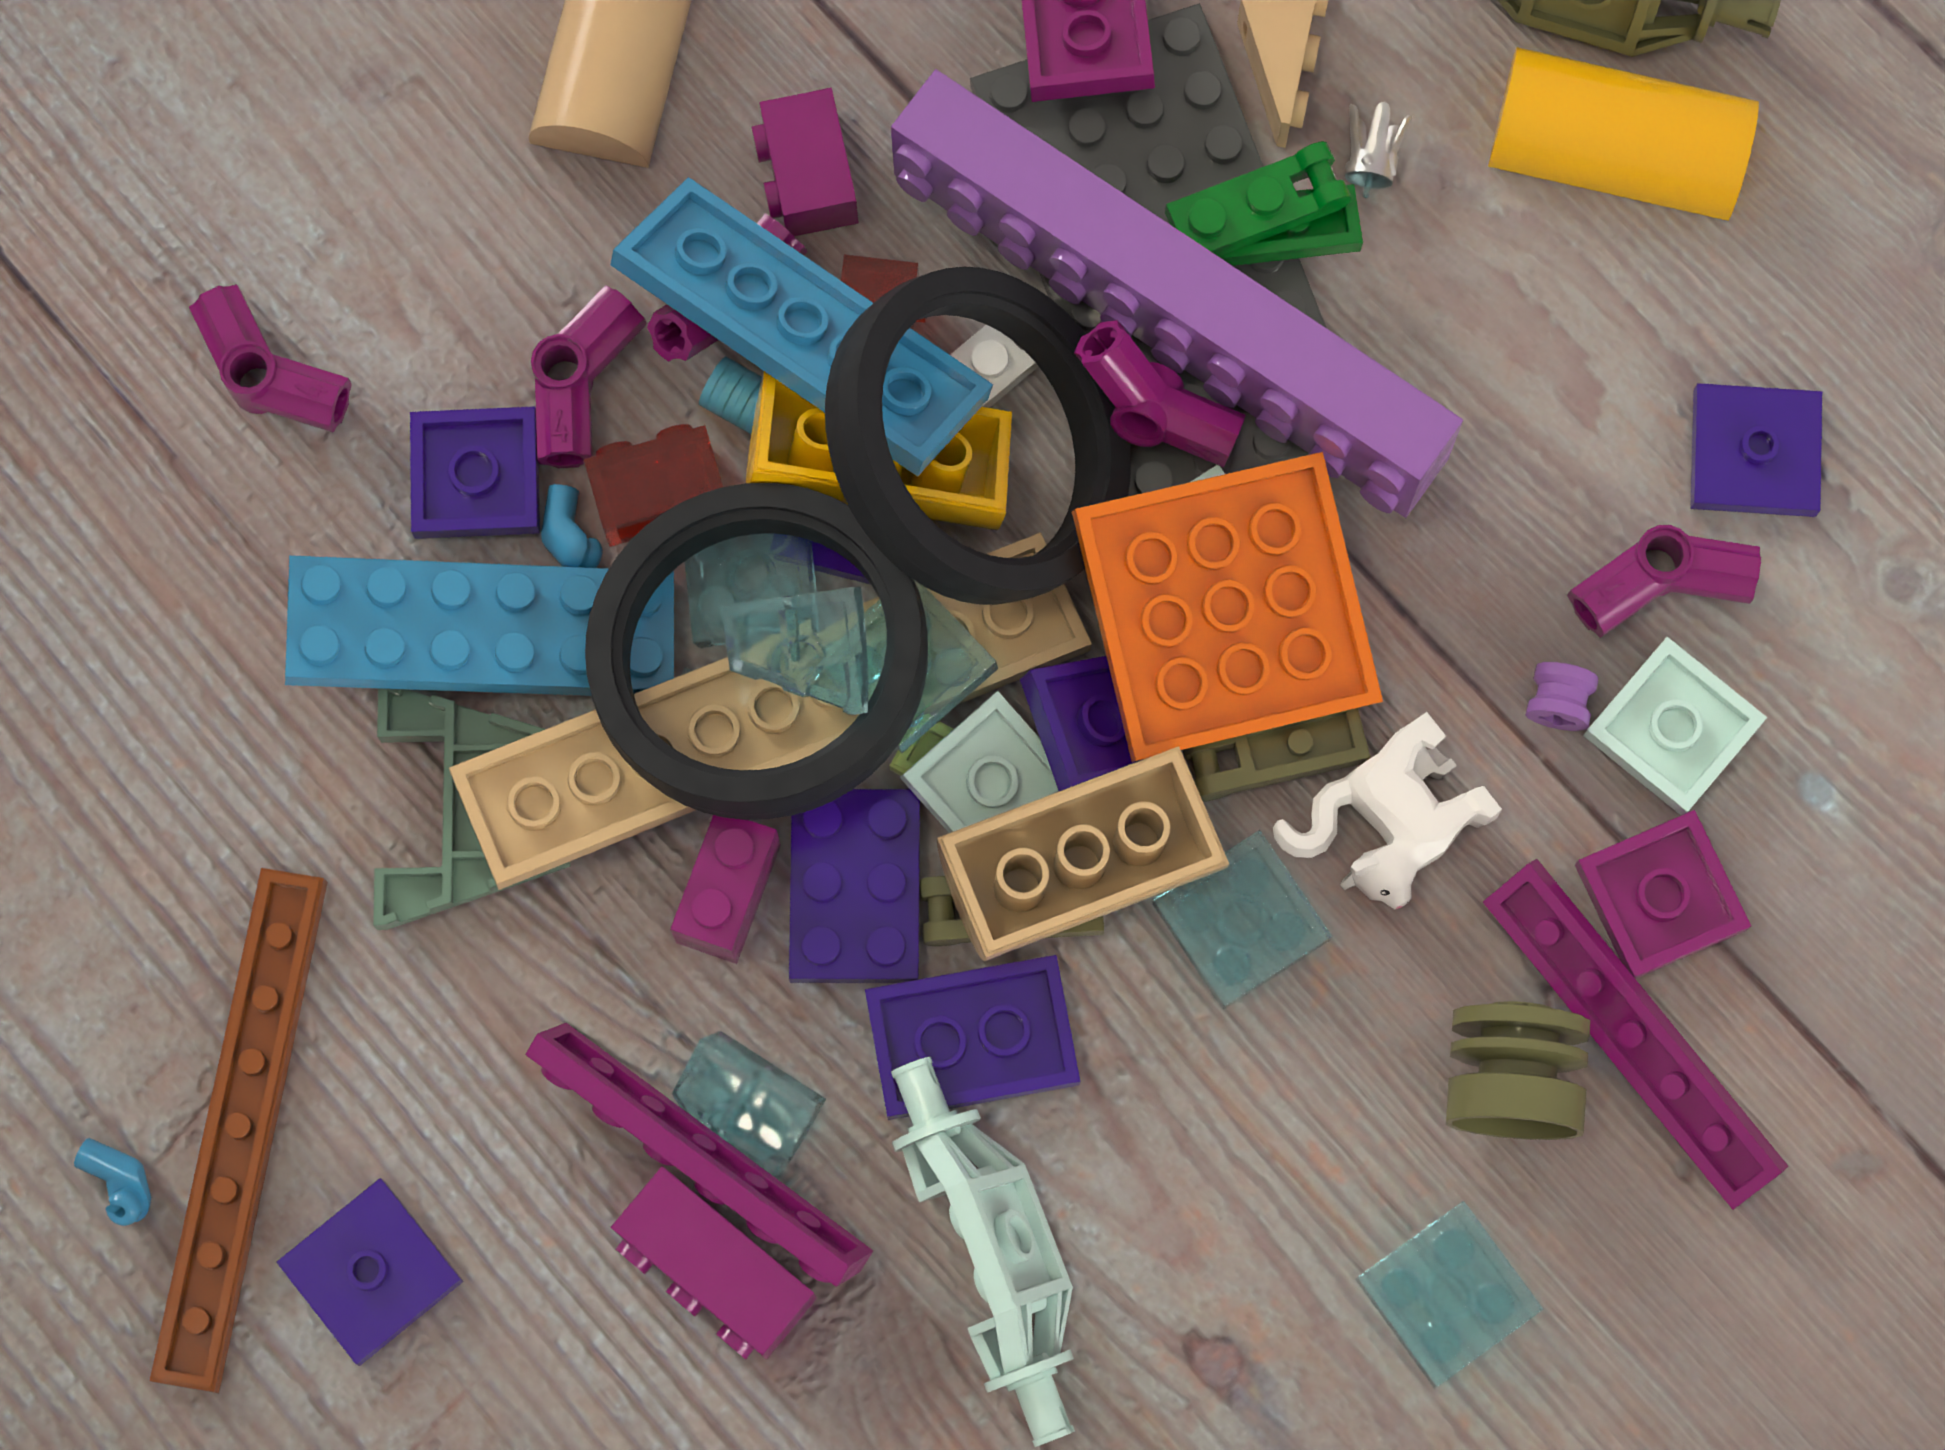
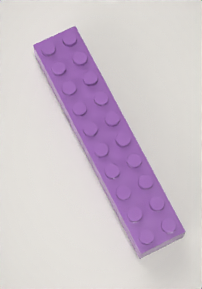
[891,69,1464,518]

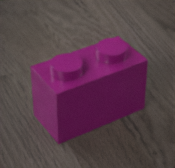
[751,87,859,237]
[670,815,781,964]

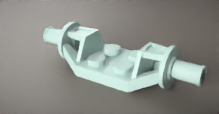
[891,1057,1075,1447]

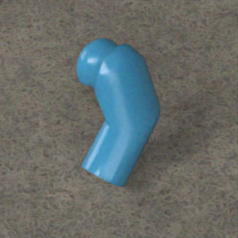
[541,484,603,568]
[74,1138,152,1226]

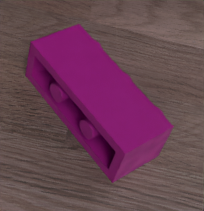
[610,1166,817,1360]

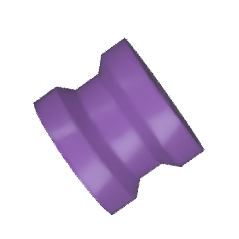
[1525,662,1599,731]

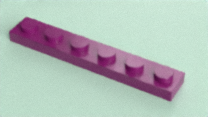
[1483,859,1789,1210]
[525,1023,874,1287]

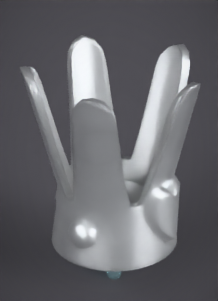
[1345,102,1413,198]

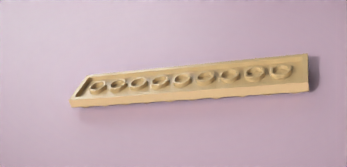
[449,532,1092,890]

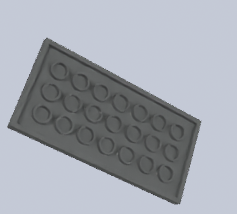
[970,3,1326,497]

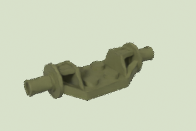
[1498,0,1781,57]

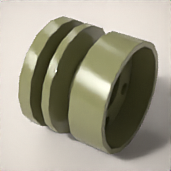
[1446,1001,1590,1140]

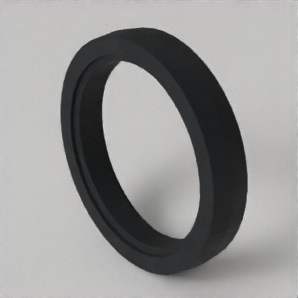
[825,266,1131,605]
[585,483,928,820]

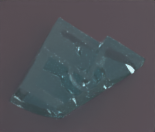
[721,586,868,715]
[672,1031,826,1179]

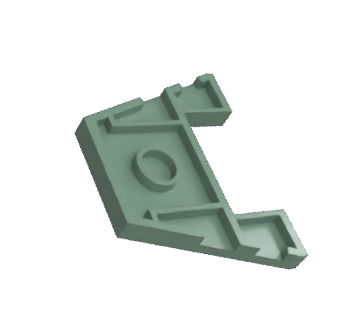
[373,688,571,930]

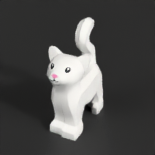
[1273,712,1502,910]

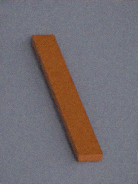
[150,868,328,1394]

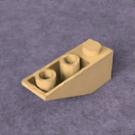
[1237,0,1328,148]

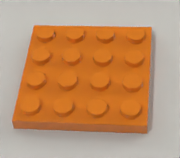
[1072,452,1383,762]

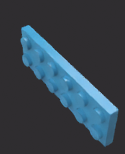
[610,177,993,477]
[285,555,674,696]

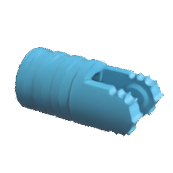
[699,356,762,434]

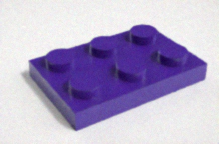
[789,789,920,983]
[865,955,1081,1120]

